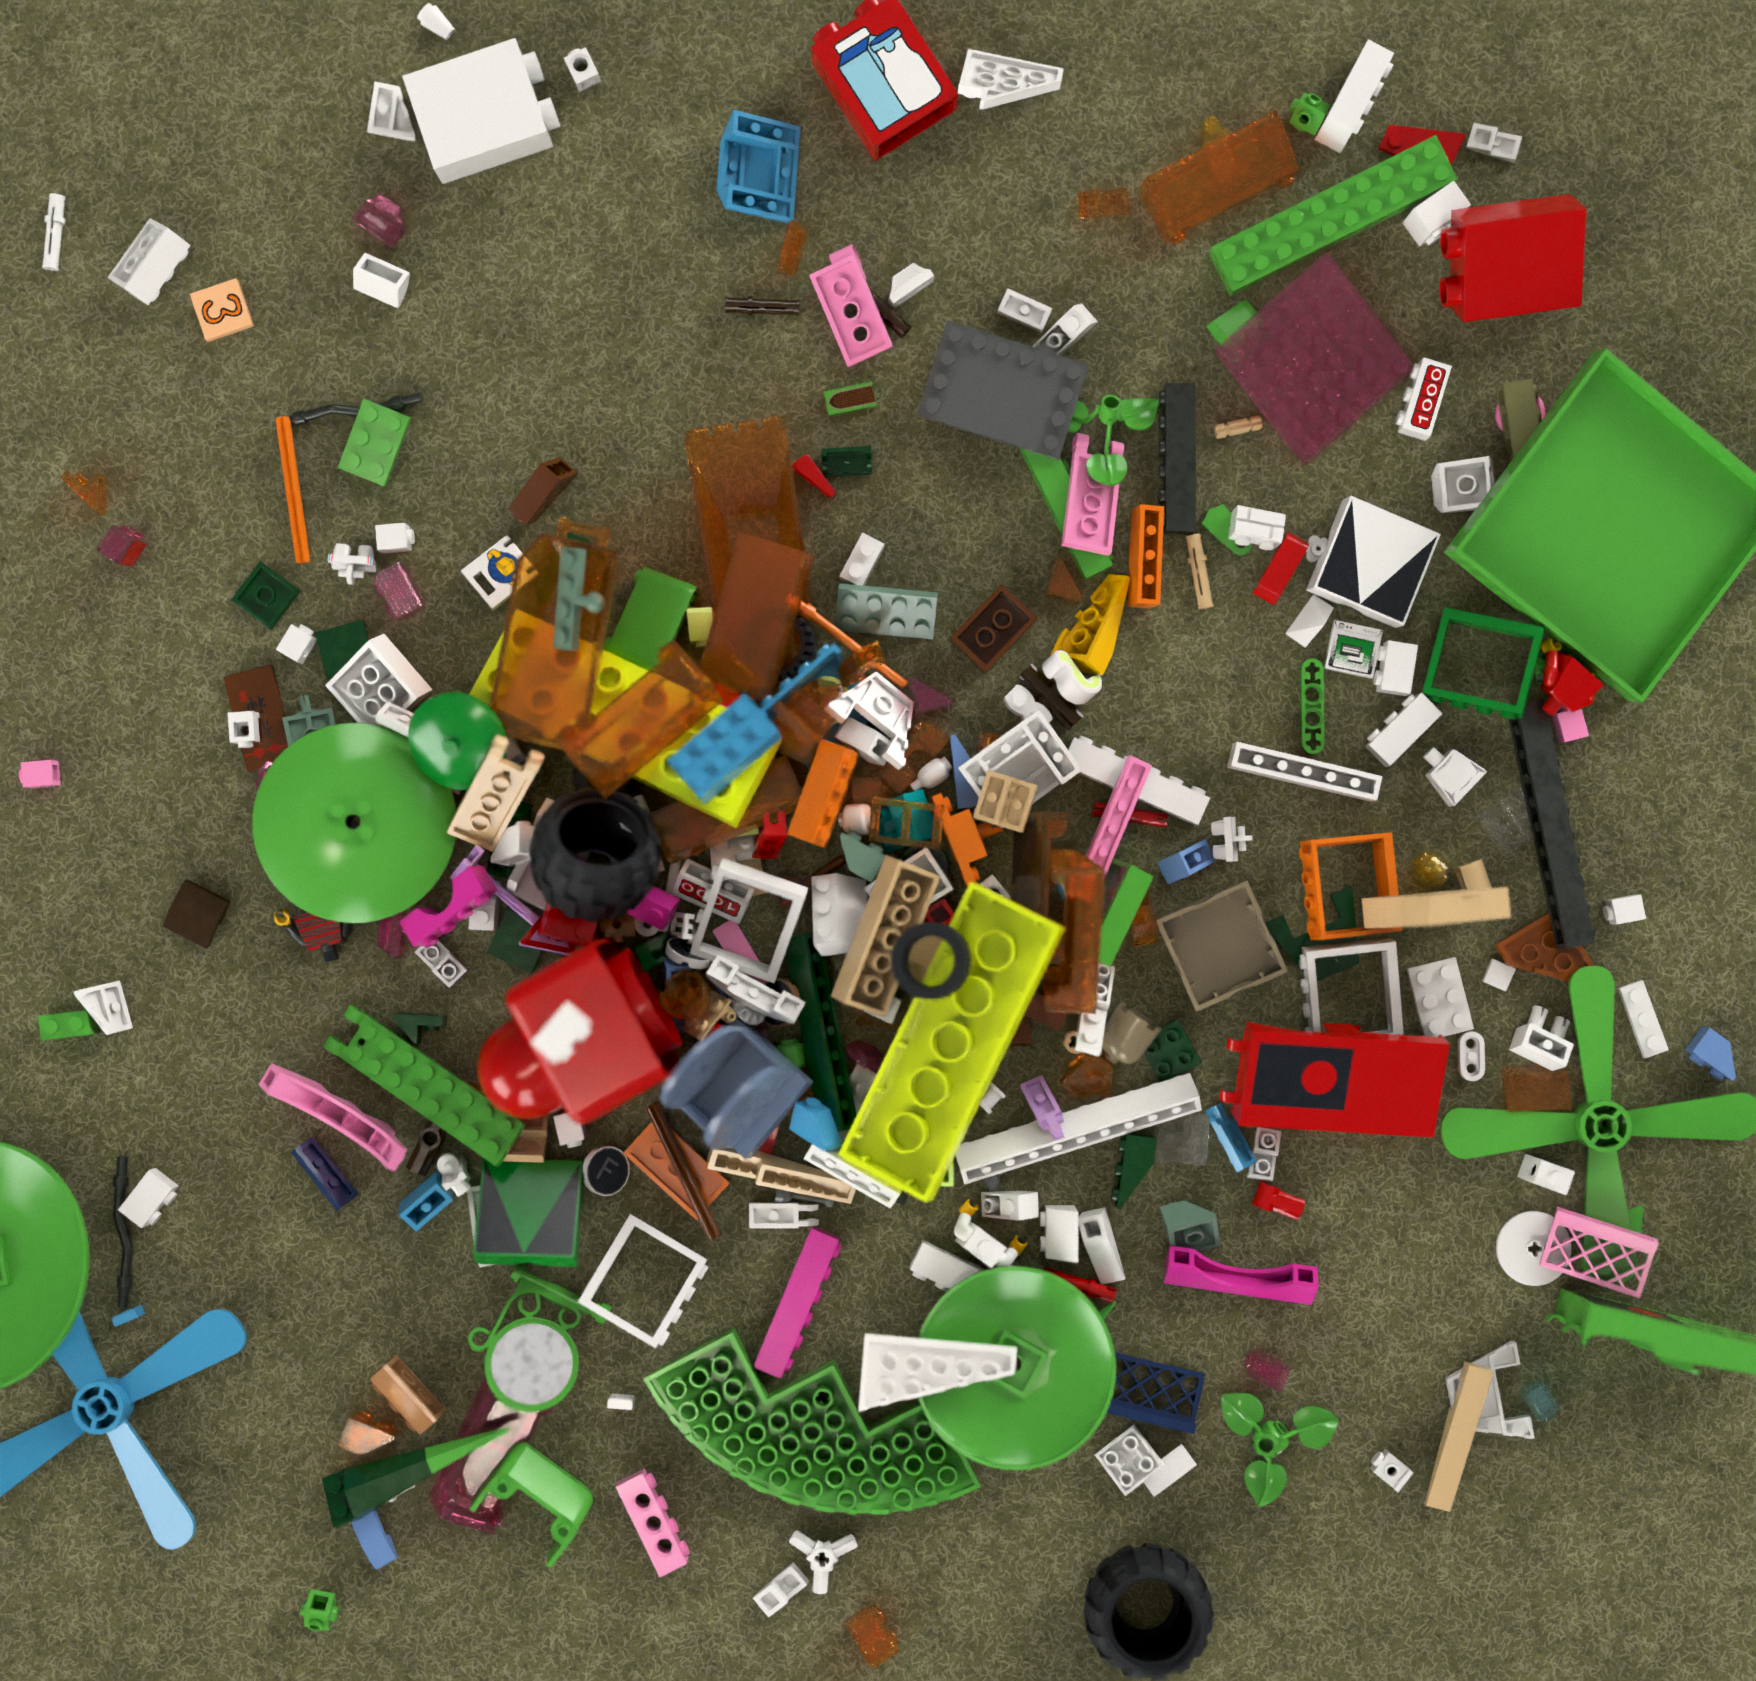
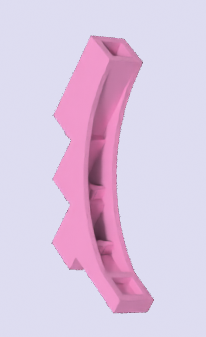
[259,1063,408,1171]

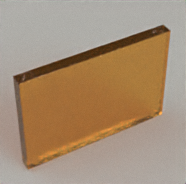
[1502,1066,1573,1113]

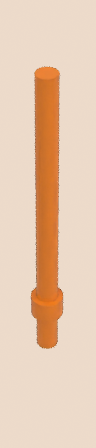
[785,593,908,689]

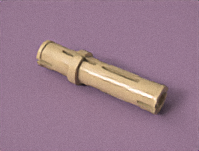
[1185,534,1214,610]

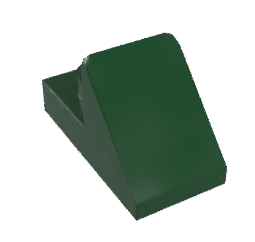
[393,1013,447,1045]

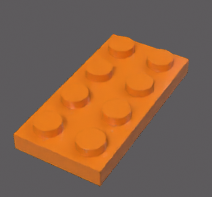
[623,1122,730,1220]

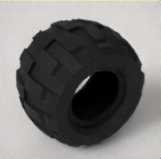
[529,787,661,922]
[1083,1543,1214,1681]

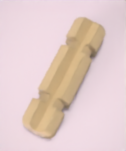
[1214,416,1262,439]

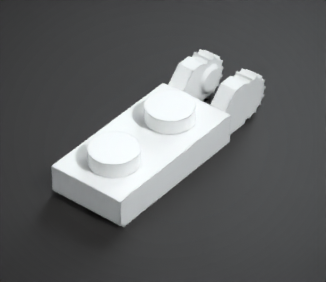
[749,1202,819,1228]

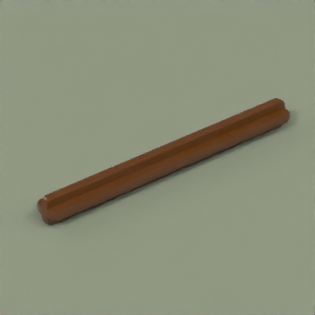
[646,1102,721,1240]

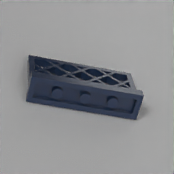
[1106,1352,1205,1434]

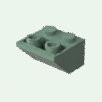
[839,831,885,883]

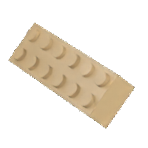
[831,855,941,1018]

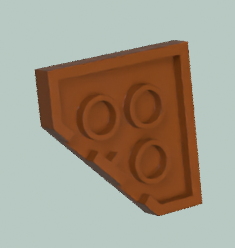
[1494,912,1594,982]

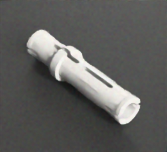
[42,194,66,271]

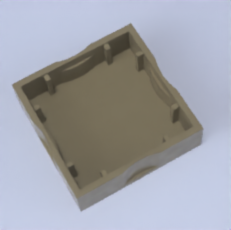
[1155,880,1288,1012]

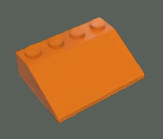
[787,739,860,849]

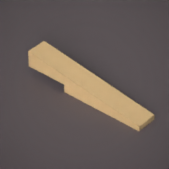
[707,1148,856,1204]
[1425,1361,1494,1512]

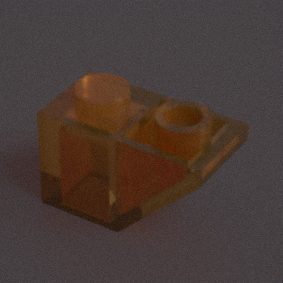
[1129,892,1158,946]
[338,1412,400,1455]

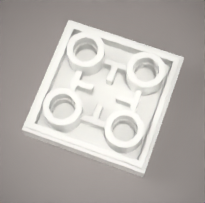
[1095,1424,1165,1496]

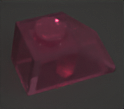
[1244,1349,1290,1393]

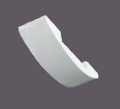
[705,955,806,1024]

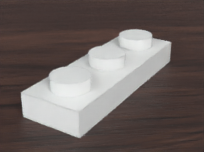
[1618,980,1669,1058]

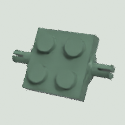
[282,695,336,747]

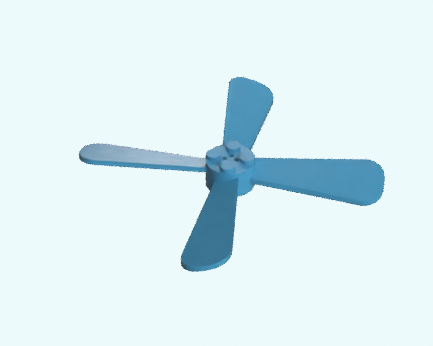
[0,1309,247,1550]

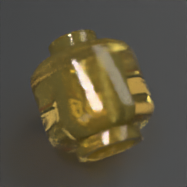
[1412,850,1450,887]

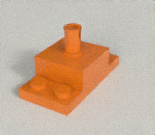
[931,793,1003,889]

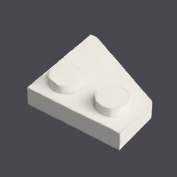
[367,82,416,141]
[74,981,133,1035]

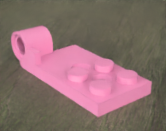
[809,244,894,367]

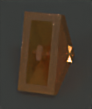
[1045,557,1084,605]

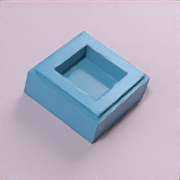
[112,1305,145,1327]

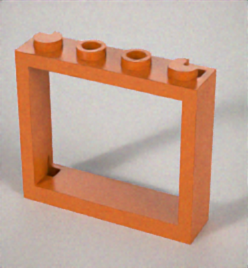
[1299,832,1402,940]

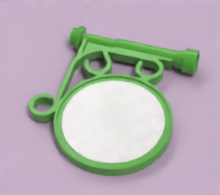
[468,1264,612,1413]

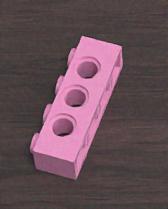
[616,1468,690,1577]

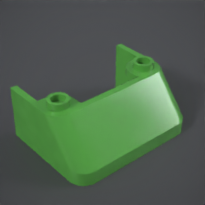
[470,1442,593,1568]

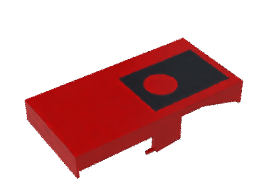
[1219,1021,1450,1138]

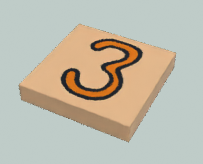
[190,278,254,342]

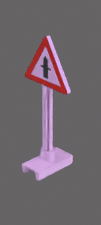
[450,845,576,955]

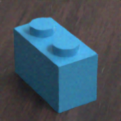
[399,1171,454,1231]

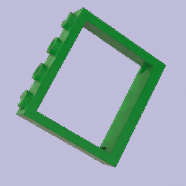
[1422,607,1545,720]

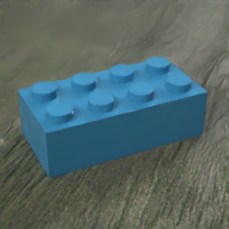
[667,693,782,805]

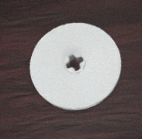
[1496,1211,1571,1286]

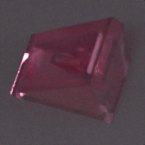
[908,676,954,716]

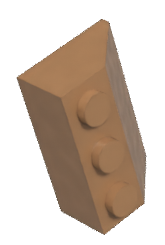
[370,1354,446,1435]

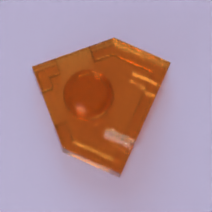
[1059,1052,1113,1098]

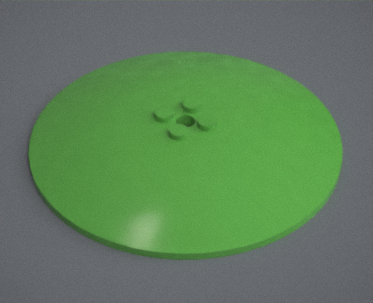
[0,1142,89,1389]

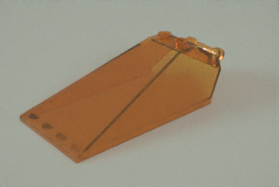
[490,517,617,754]

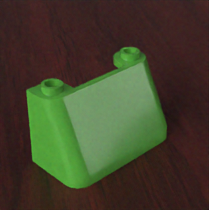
[603,566,700,677]

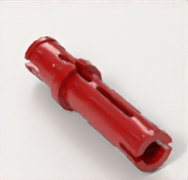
[1092,801,1168,829]
[1044,1266,1117,1304]

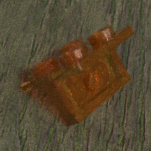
[771,689,836,758]

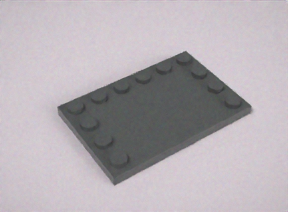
[917,320,1089,460]

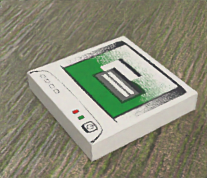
[1323,620,1383,679]

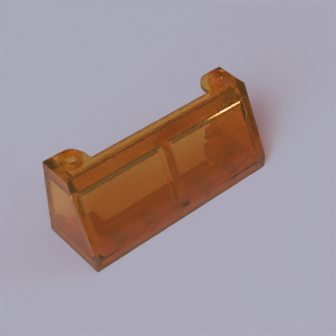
[1139,110,1299,245]
[554,640,723,798]
[1043,849,1105,1014]

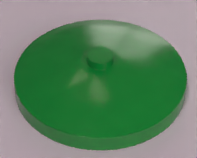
[408,692,507,790]

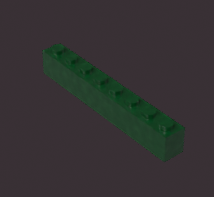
[786,933,857,1132]

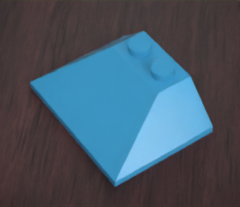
[717,110,801,224]

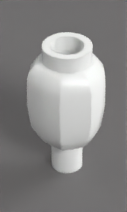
[910,757,953,791]

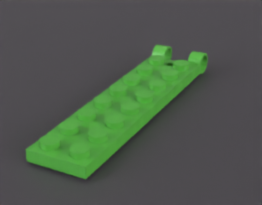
[323,1004,526,1166]

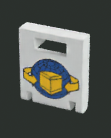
[461,535,539,611]

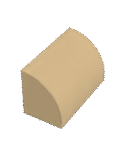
[1454,858,1492,890]

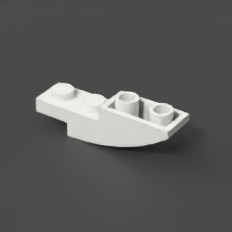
[1075,961,1115,1056]

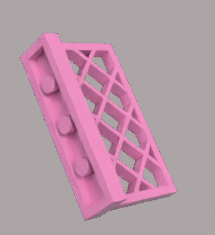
[1540,1206,1659,1298]

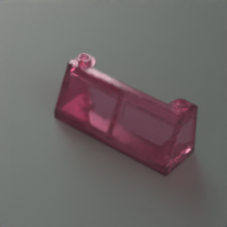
[428,1376,556,1534]

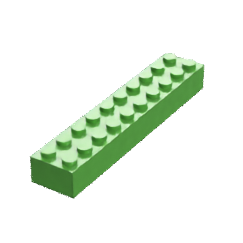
[1209,135,1458,297]

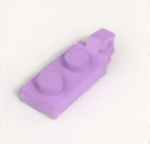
[1020,1075,1064,1141]

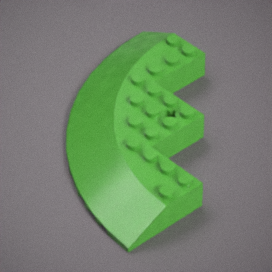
[643,1327,981,1515]

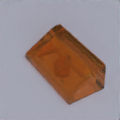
[778,220,808,277]

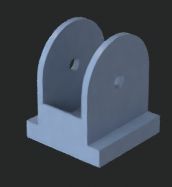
[660,1016,813,1159]

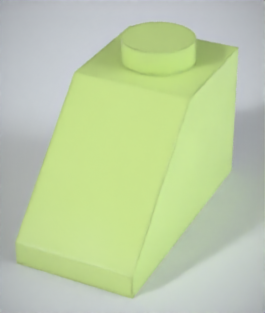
[687,607,716,648]

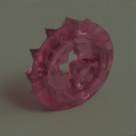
[847,1041,884,1071]

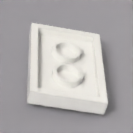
[1406,957,1474,1037]

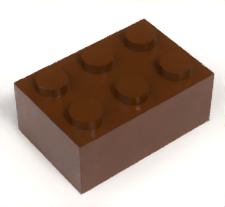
[949,584,1037,675]

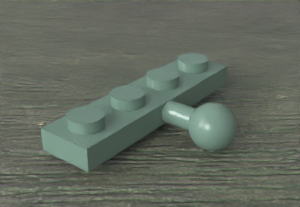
[553,547,605,651]

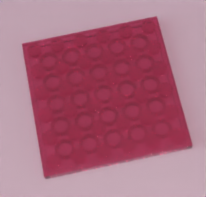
[1214,252,1414,465]

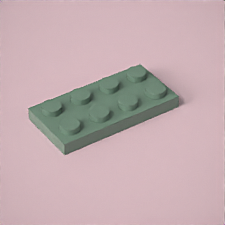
[836,583,938,639]

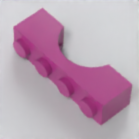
[400,866,498,948]

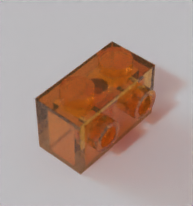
[844,1605,900,1668]

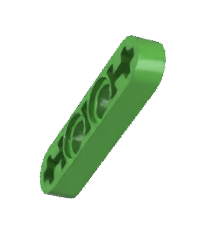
[1300,658,1324,755]

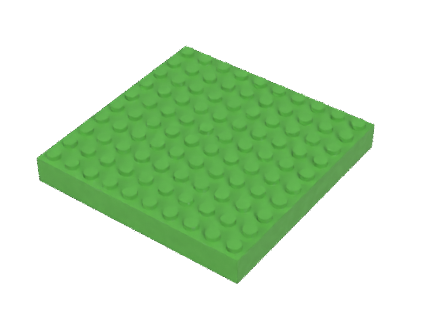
[1444,348,1756,703]

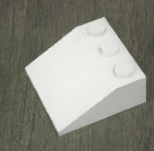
[325,634,432,729]

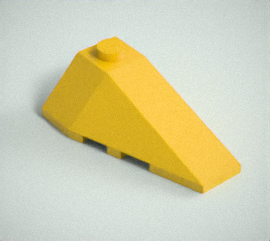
[1050,574,1130,675]

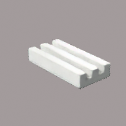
[669,912,695,939]

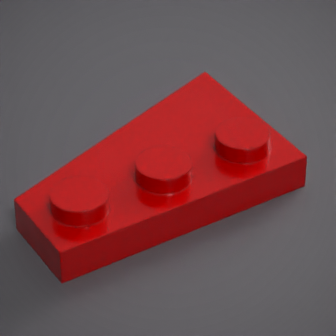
[1378,125,1466,165]

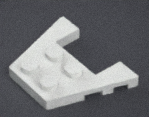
[824,672,914,770]
[1445,1341,1535,1439]

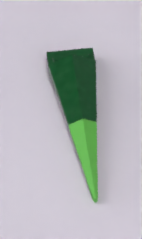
[322,1427,510,1528]

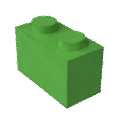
[38,1010,100,1041]

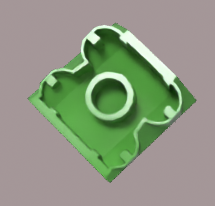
[1206,299,1277,363]

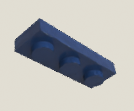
[291,1136,359,1211]

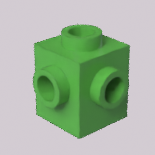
[1289,92,1330,136]
[301,1589,339,1631]

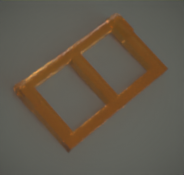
[869,796,945,850]

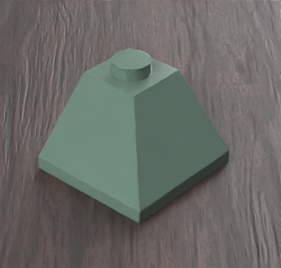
[1160,1200,1221,1252]

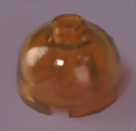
[659,969,711,1021]

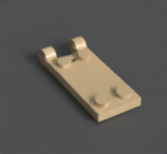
[447,734,544,852]

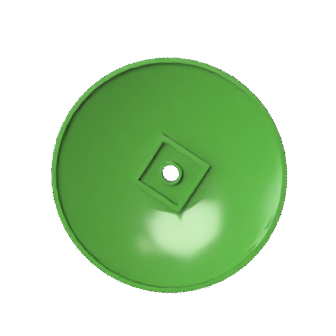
[252,723,456,923]
[918,1266,1116,1470]

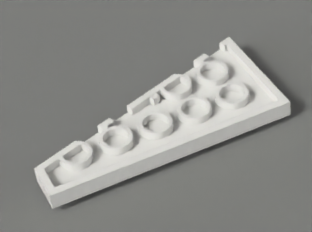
[859,1333,1017,1411]

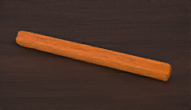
[275,416,310,564]

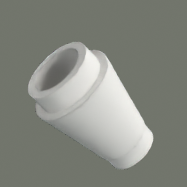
[417,3,455,40]

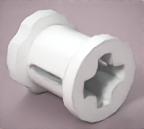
[980,1082,1006,1114]

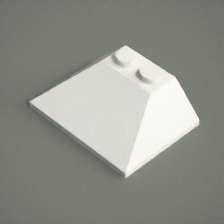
[958,709,1082,829]

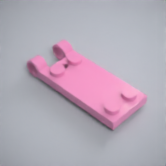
[1061,432,1124,556]

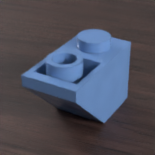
[1685,1026,1736,1081]

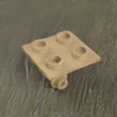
[682,990,737,1041]

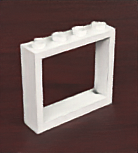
[688,858,808,983]
[1299,937,1404,1035]
[578,1214,708,1348]

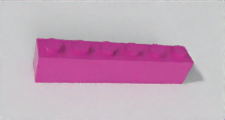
[753,1226,842,1379]

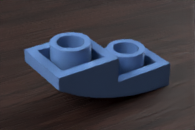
[352,1511,399,1569]

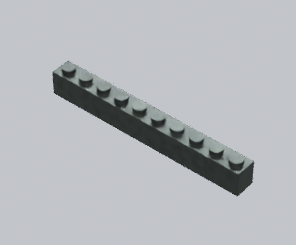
[1509,699,1595,950]

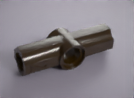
[1017,663,1084,731]
[406,1119,446,1176]

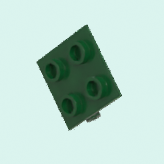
[1144,1019,1202,1082]

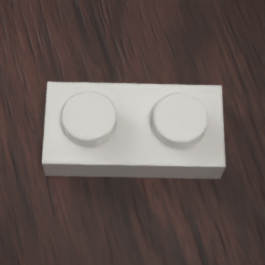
[997,288,1052,333]

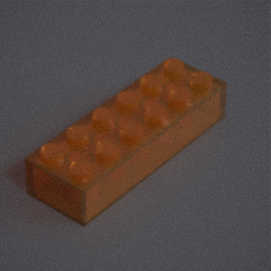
[650,755,802,864]

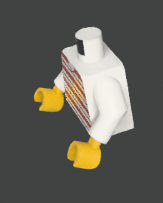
[954,1199,1028,1268]

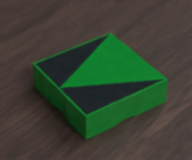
[473,1158,585,1267]

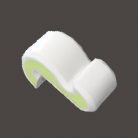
[1042,650,1102,704]

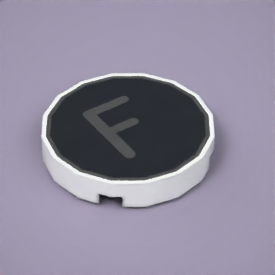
[665,937,712,969]
[582,1146,630,1196]

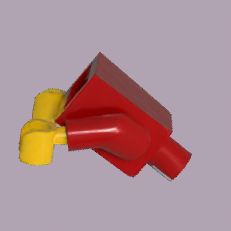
[1540,638,1603,716]

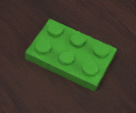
[338,398,411,487]

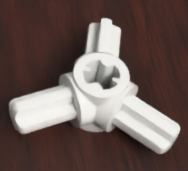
[789,1530,858,1594]

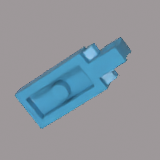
[1205,1103,1257,1172]

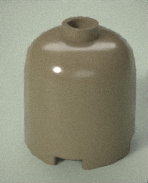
[1102,1001,1161,1064]

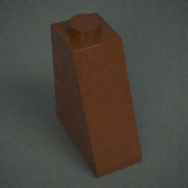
[508,457,578,525]

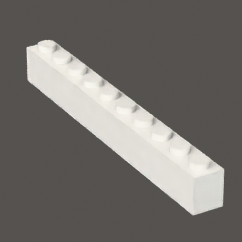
[955,1073,1202,1184]

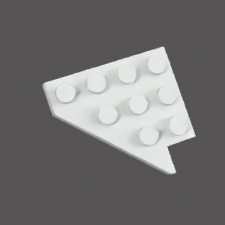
[958,49,1064,109]

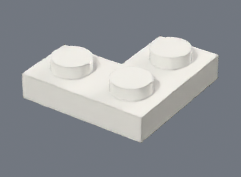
[710,835,756,882]

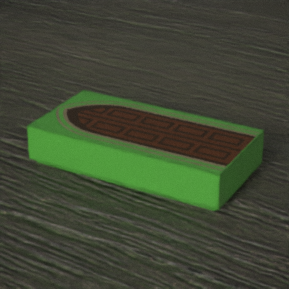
[824,382,877,417]

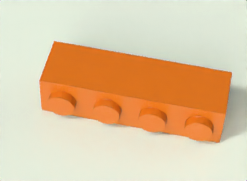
[1127,504,1164,609]

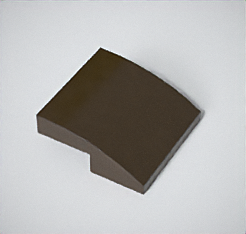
[163,879,230,948]

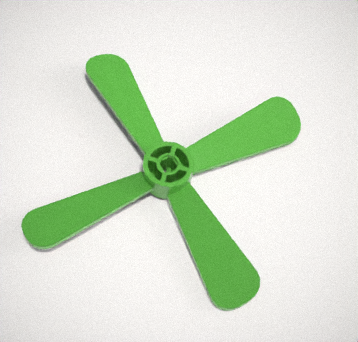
[1440,966,1756,1284]

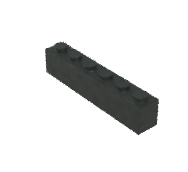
[1159,383,1196,534]

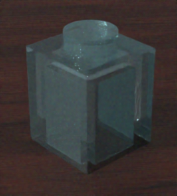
[1518,1379,1561,1422]

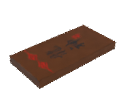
[223,665,288,772]

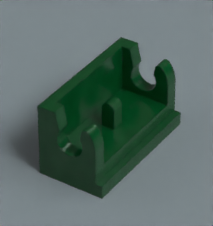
[821,446,872,478]
[635,931,670,972]

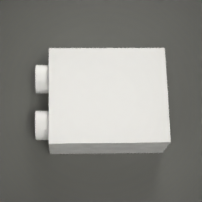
[402,38,561,184]

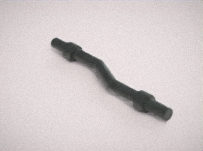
[275,392,423,427]
[112,1156,133,1307]

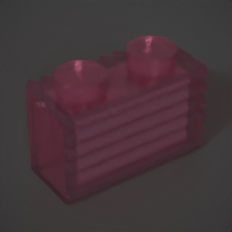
[373,562,426,621]

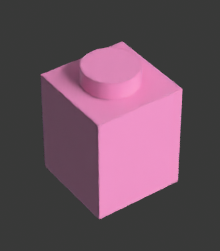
[1551,707,1589,744]
[19,760,61,788]

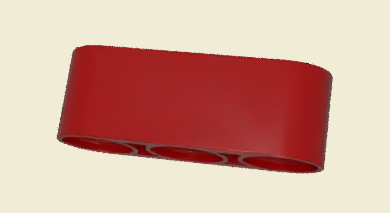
[1252,532,1309,606]

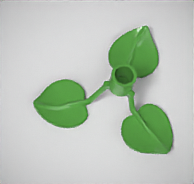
[1067,395,1159,486]
[1221,1392,1339,1507]

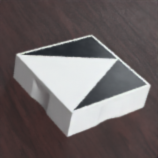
[1306,496,1441,628]

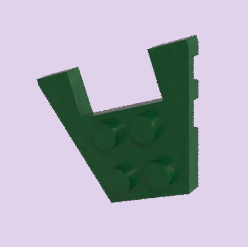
[1265,886,1359,981]

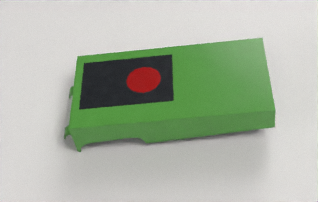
[1545,1288,1756,1375]

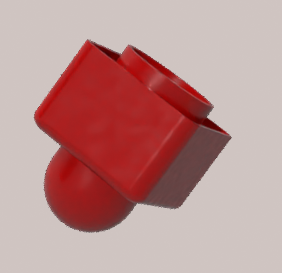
[477,938,682,1125]

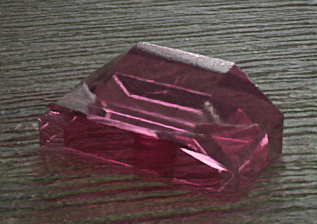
[351,193,407,249]
[377,909,408,958]

